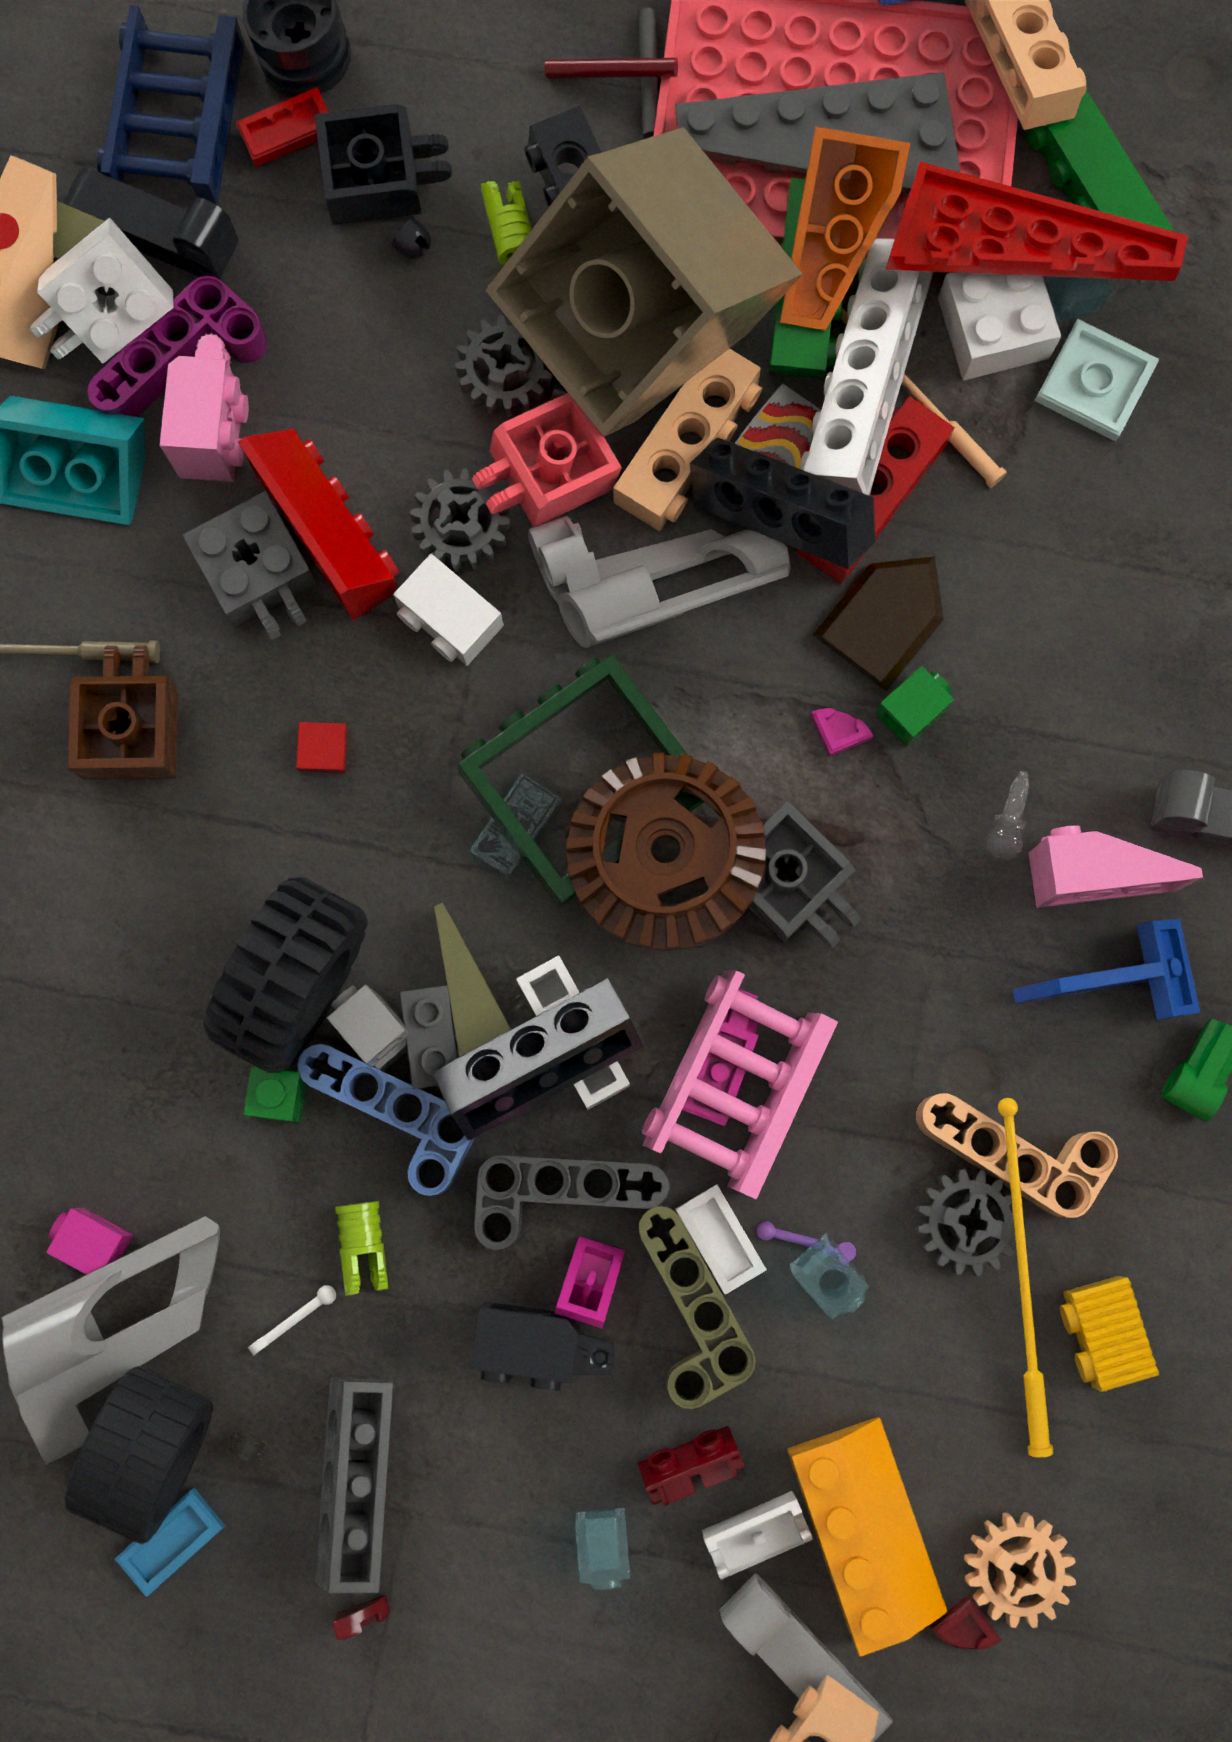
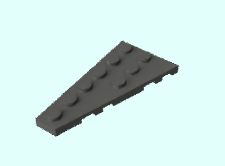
[675,72,961,197]

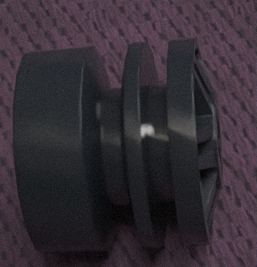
[242,0,351,97]

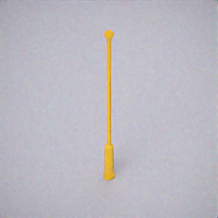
[998,1098,1053,1457]

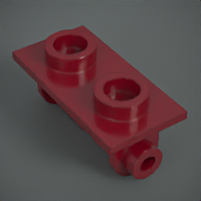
[638,1426,745,1506]

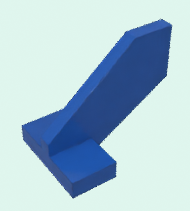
[1013,919,1201,1020]

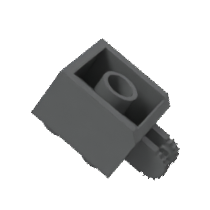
[182,491,316,640]
[749,801,861,948]

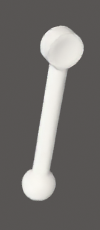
[248,1285,336,1356]

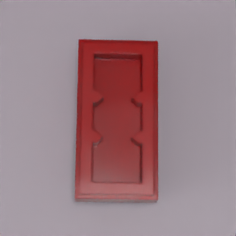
[235,87,329,168]

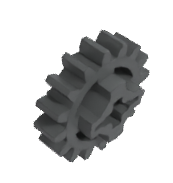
[455,315,553,417]
[410,468,511,572]
[915,1169,1024,1276]

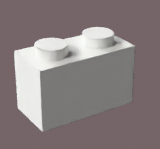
[393,554,504,666]

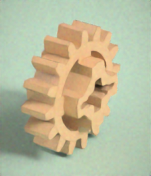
[964,1512,1076,1628]

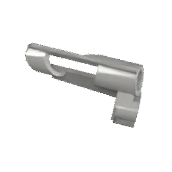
[527,516,791,648]
[2,1216,220,1465]

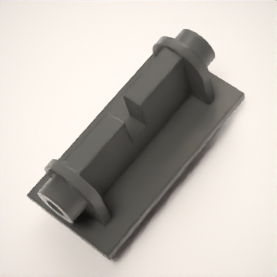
[399,985,458,1089]

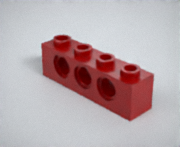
[797,396,955,585]

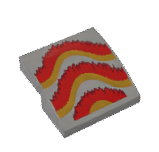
[734,384,844,469]

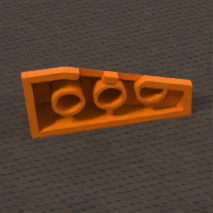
[780,126,910,330]

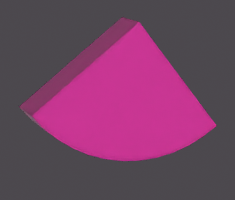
[810,708,873,757]

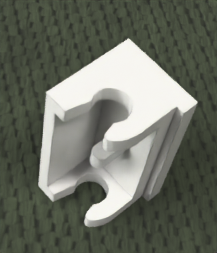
[702,1491,813,1580]

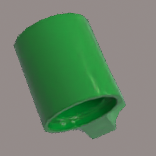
[1161,1018,1232,1123]

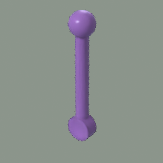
[757,1221,856,1262]

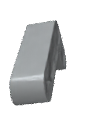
[719,1573,893,1742]

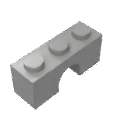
[327,984,410,1072]

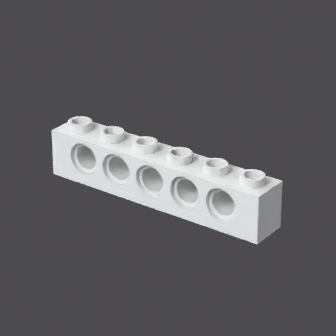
[800,238,933,495]

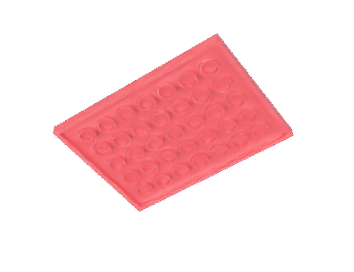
[654,0,1018,256]

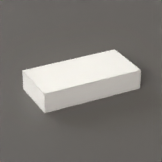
[675,1184,767,1295]

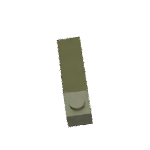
[434,902,512,1057]

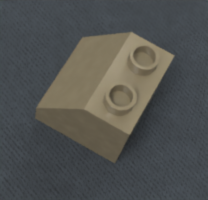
[485,127,803,437]

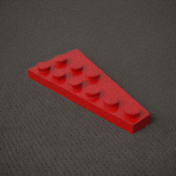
[886,161,1188,281]

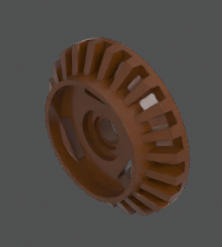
[566,753,766,951]

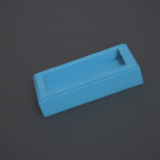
[115,1488,226,1597]

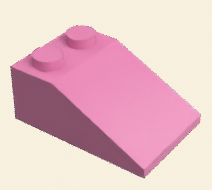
[1028,825,1203,908]

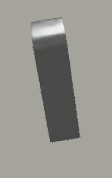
[1151,770,1232,848]
[474,1155,669,1250]

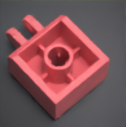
[472,393,622,527]

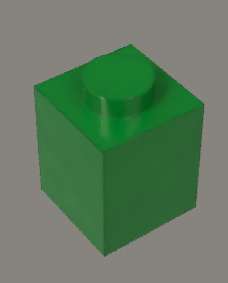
[875,666,955,747]
[243,1066,307,1123]

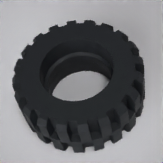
[203,877,368,1073]

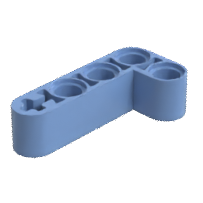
[297,1044,474,1196]

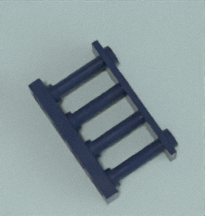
[97,5,245,205]

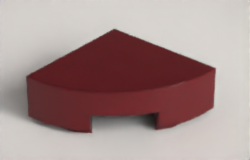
[332,1595,391,1641]
[929,1595,1002,1650]

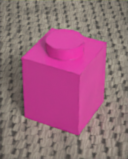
[46,1208,134,1275]

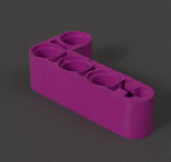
[87,276,268,417]

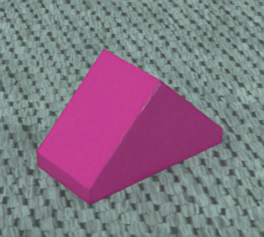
[555,1236,625,1328]

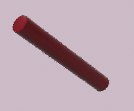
[544,58,678,78]

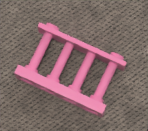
[642,970,838,1200]

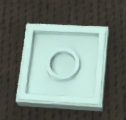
[1034,319,1159,442]

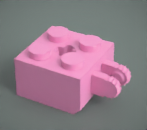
[159,333,249,482]

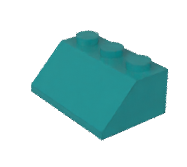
[0,396,146,525]

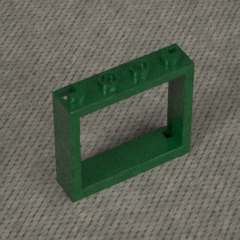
[458,655,704,908]

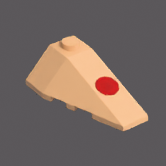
[0,155,58,369]

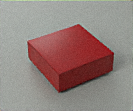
[296,722,348,773]

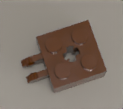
[68,645,178,780]

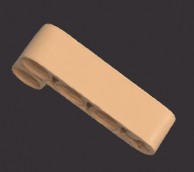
[916,1093,1118,1218]

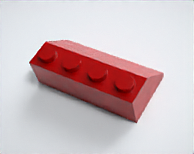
[238,429,400,621]

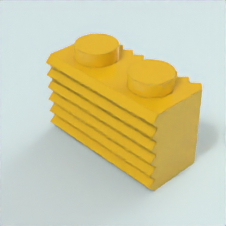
[1060,1276,1159,1392]

